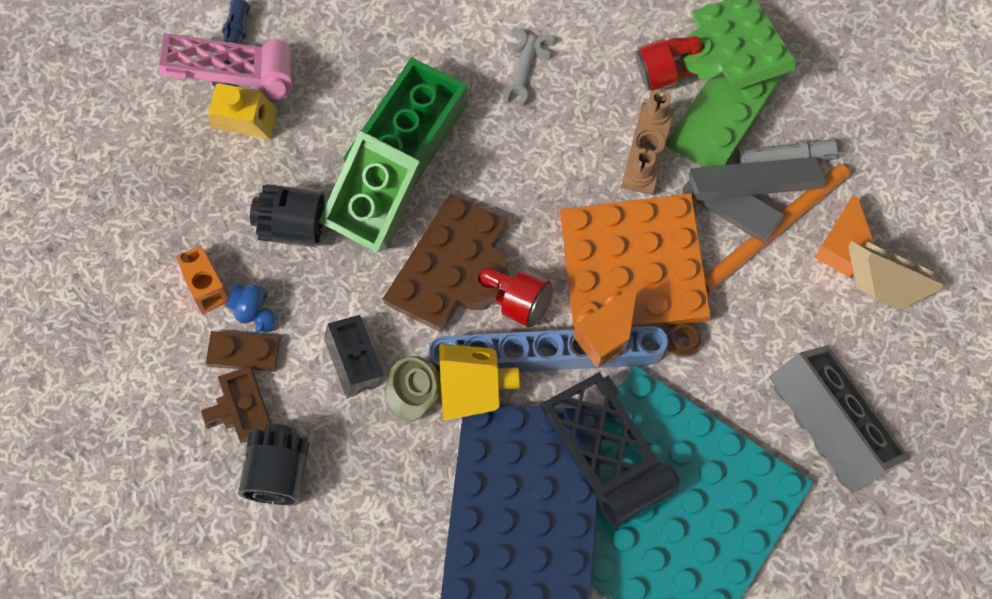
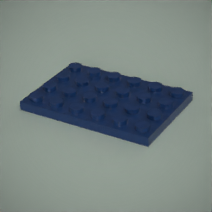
[440,404,603,599]

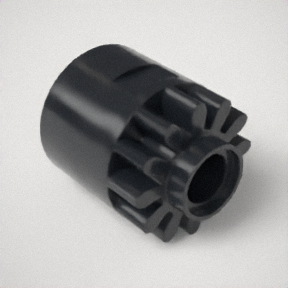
[250,184,325,248]
[238,424,310,506]

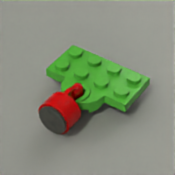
[635,0,796,92]

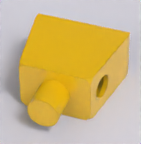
[208,83,278,140]
[439,344,520,420]

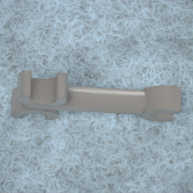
[504,28,555,107]

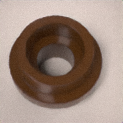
[667,324,701,357]

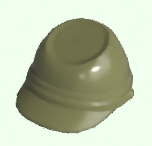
[385,356,441,422]

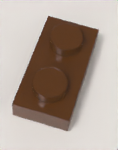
[206,331,280,372]

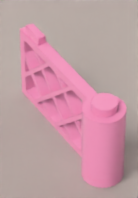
[158,33,292,100]

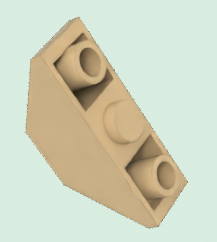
[848,241,944,310]

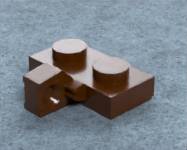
[201,366,272,444]

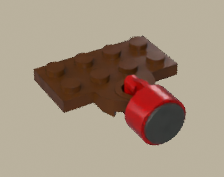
[382,193,553,333]

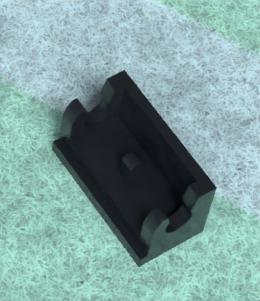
[324,315,384,399]

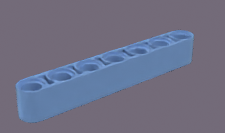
[428,326,668,373]

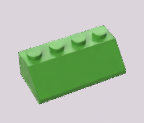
[666,73,784,167]

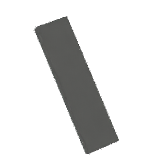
[689,157,826,200]

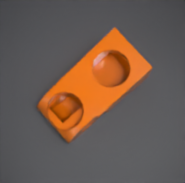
[176,245,228,315]

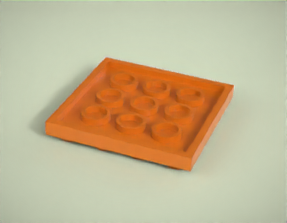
[560,193,711,329]

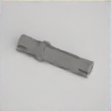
[736,139,838,164]

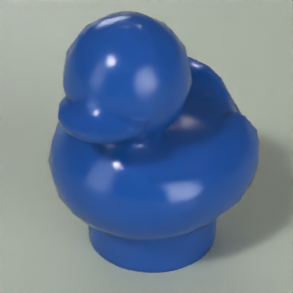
[225,282,278,333]

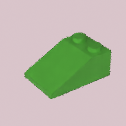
[319,130,421,253]

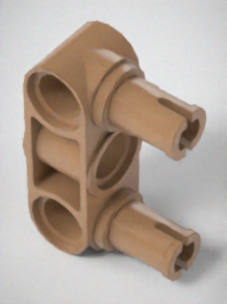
[621,89,674,195]

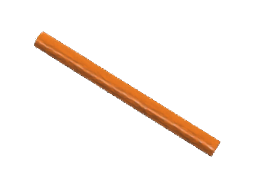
[704,164,850,293]

